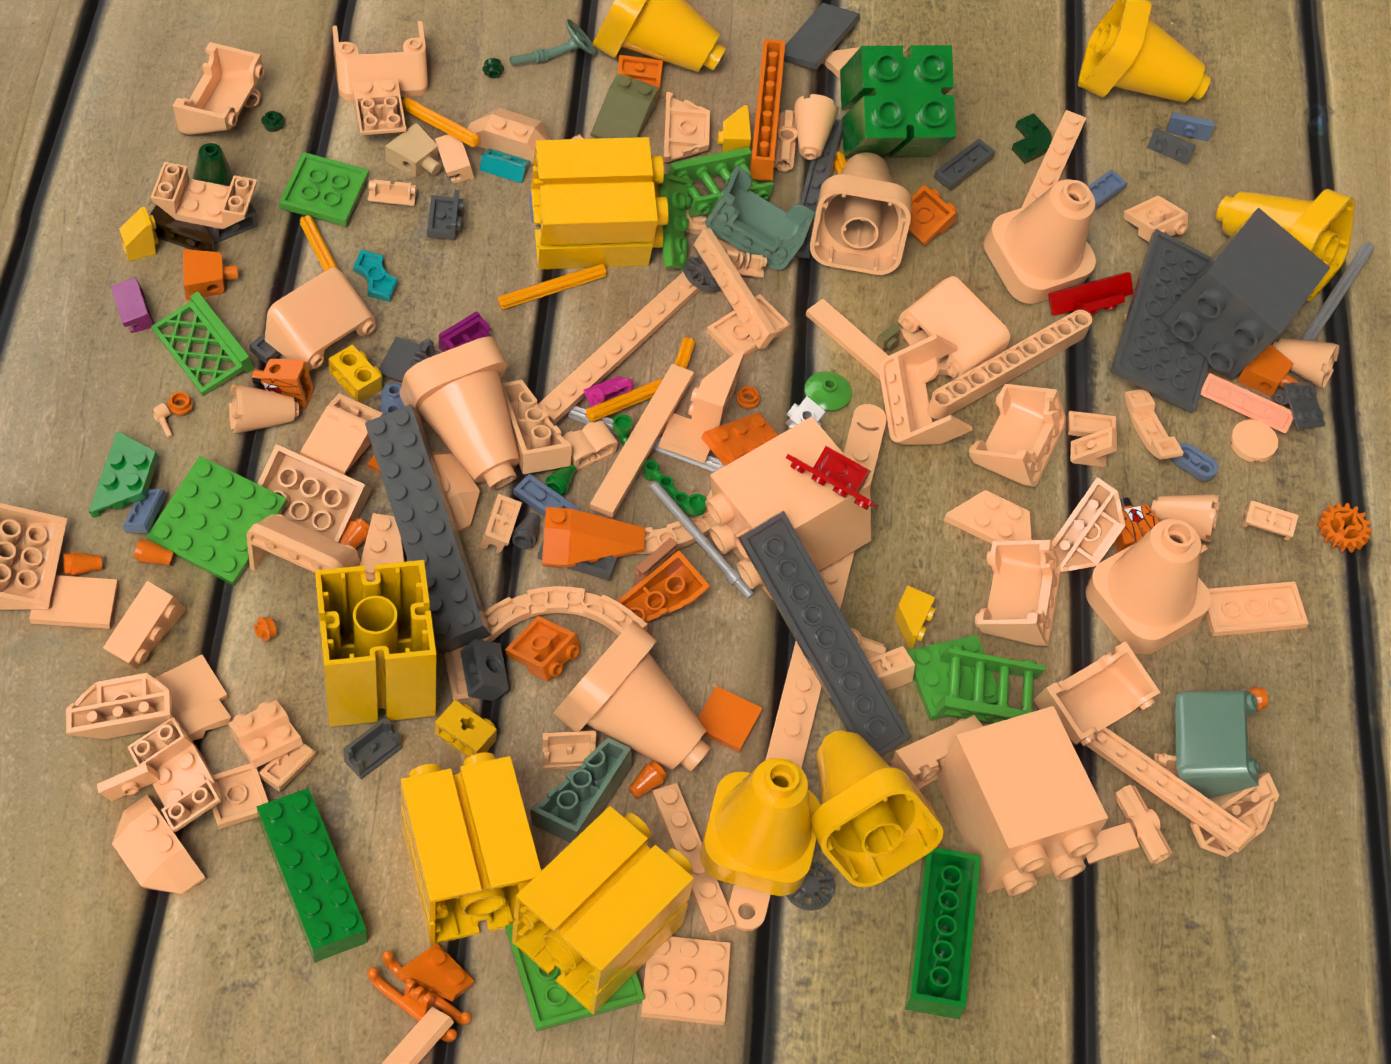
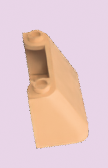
[173,42,265,135]
[264,267,376,372]
[898,276,1010,379]
[969,384,1066,487]
[975,540,1061,646]
[1033,641,1161,747]

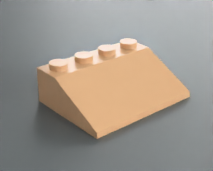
[258,444,373,543]
[0,503,67,610]

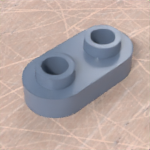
[381,383,405,415]
[1172,443,1218,481]

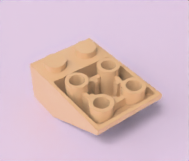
[352,79,406,135]
[300,393,383,475]

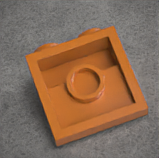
[908,184,958,247]
[505,616,581,682]

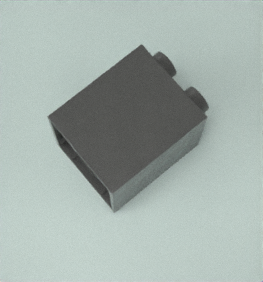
[1161,207,1330,379]

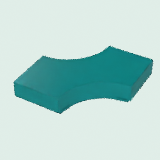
[353,249,398,302]

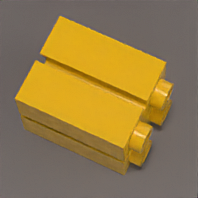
[531,137,668,270]
[315,560,436,727]
[401,752,541,945]
[512,806,694,1015]

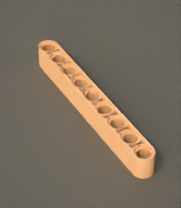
[927,310,1092,420]

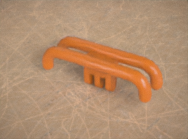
[367,950,472,1042]

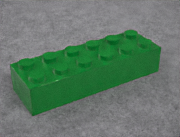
[256,788,367,963]
[905,847,981,1019]

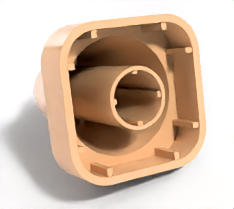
[810,152,912,275]
[984,179,1096,304]
[399,336,520,490]
[1086,519,1211,655]
[553,620,711,772]

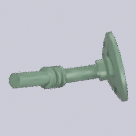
[509,19,597,65]

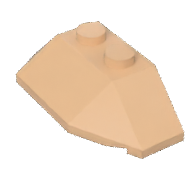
[467,108,550,164]
[432,451,480,533]
[1052,477,1126,572]
[66,673,172,739]
[1190,772,1279,857]
[112,795,206,895]

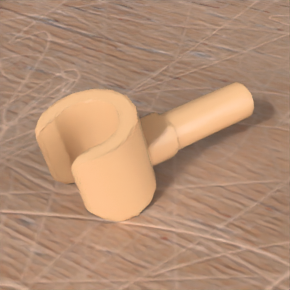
[153,403,173,438]

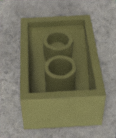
[590,73,659,139]

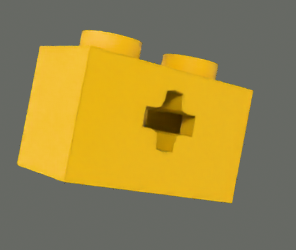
[435,700,497,757]

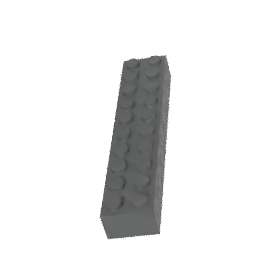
[365,404,492,654]

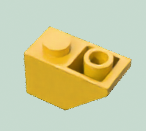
[119,207,159,261]
[894,585,936,649]

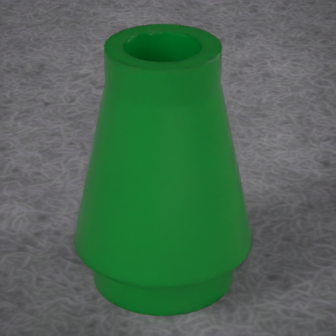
[545,463,577,495]

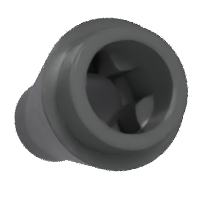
[512,512,540,549]

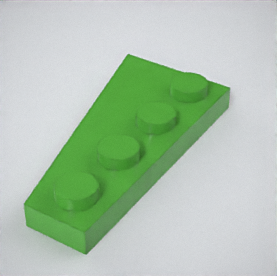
[658,174,692,270]

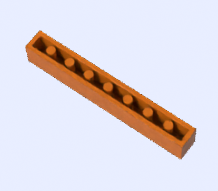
[750,39,785,181]

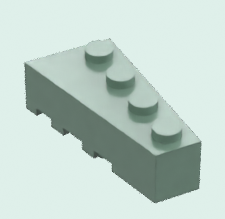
[530,737,633,843]

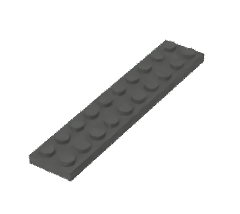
[738,511,911,756]

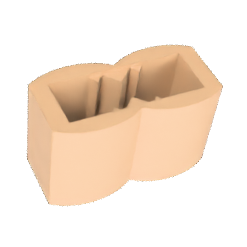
[563,421,618,470]

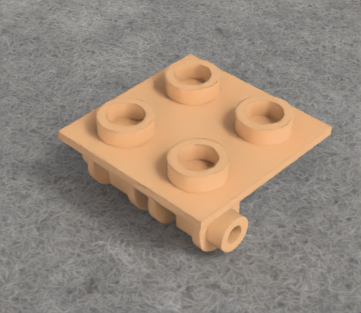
[717,236,767,278]

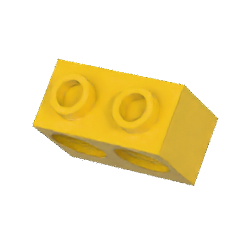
[329,344,383,403]

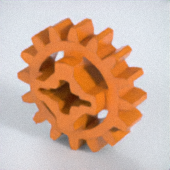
[1317,503,1372,553]

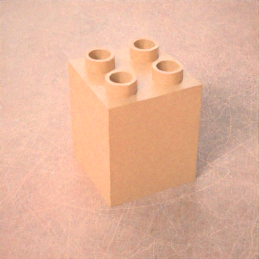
[705,416,871,600]
[937,706,1108,896]

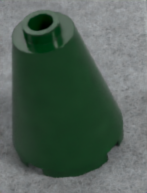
[192,143,234,186]

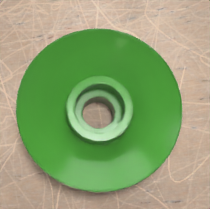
[804,371,852,412]

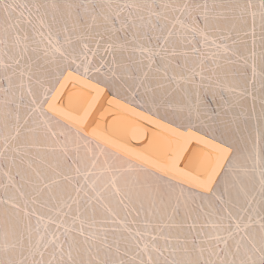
[1124,389,1184,460]

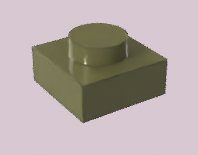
[876,324,901,352]

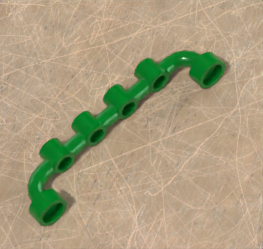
[612,414,707,517]

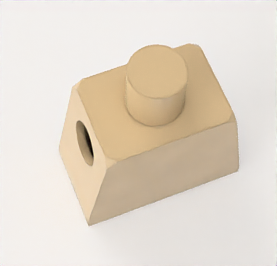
[385,123,442,177]

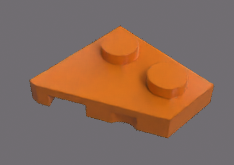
[617,55,663,101]
[396,943,475,1002]

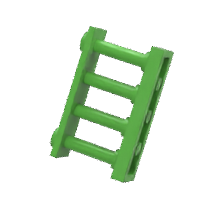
[667,147,774,217]
[936,647,1046,724]

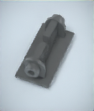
[1147,128,1196,165]

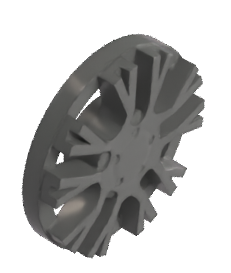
[683,255,721,292]
[786,862,835,911]

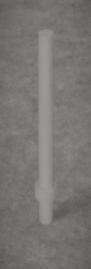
[649,481,754,599]

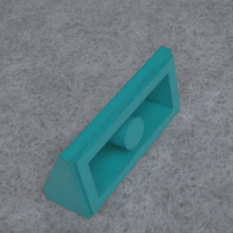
[479,148,531,183]

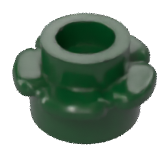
[482,58,504,78]
[261,111,284,132]

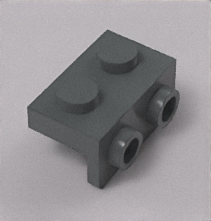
[427,190,463,240]

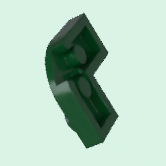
[1011,113,1052,164]

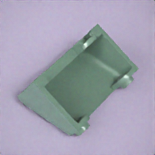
[706,165,815,270]
[1175,690,1261,799]

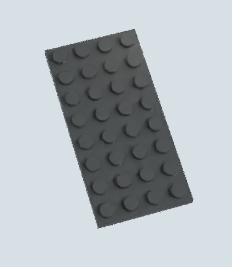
[1110,229,1210,413]

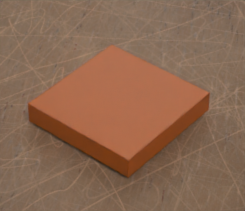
[698,686,763,753]

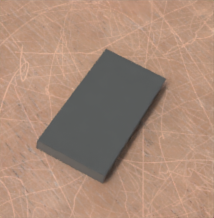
[784,3,860,70]

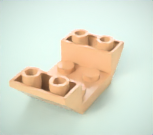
[151,162,257,229]
[127,717,221,833]

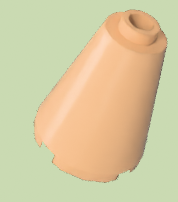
[794,94,839,160]
[1273,338,1340,388]
[229,384,299,434]
[1151,494,1220,542]

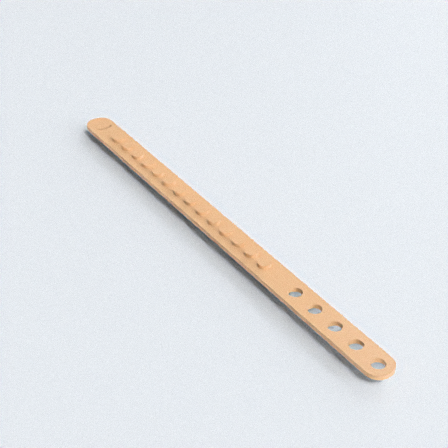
[728,404,887,931]

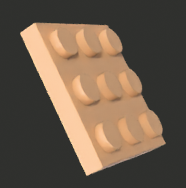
[640,936,731,1025]

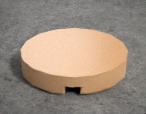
[1230,419,1278,463]

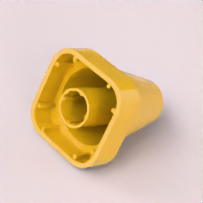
[592,0,726,72]
[1078,0,1211,103]
[1216,189,1356,302]
[811,730,943,887]
[700,758,821,896]

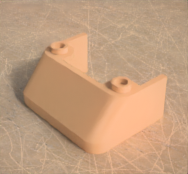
[332,21,428,100]
[879,334,973,445]
[246,514,360,573]

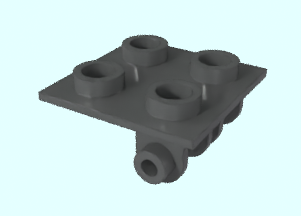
[379,337,440,382]
[1275,382,1325,429]

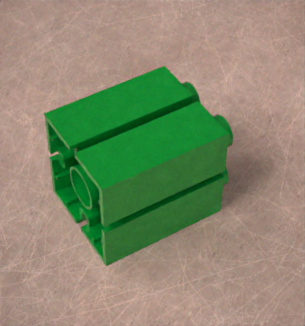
[840,45,956,158]

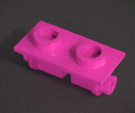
[583,376,634,407]

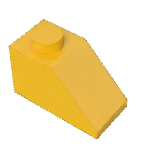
[717,105,751,152]

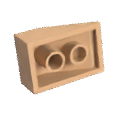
[688,350,744,428]

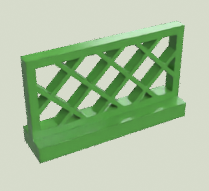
[151,291,254,396]

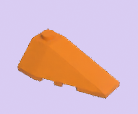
[542,507,645,568]
[617,550,711,622]

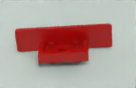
[1048,272,1134,316]
[785,446,879,510]

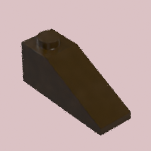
[149,205,215,252]

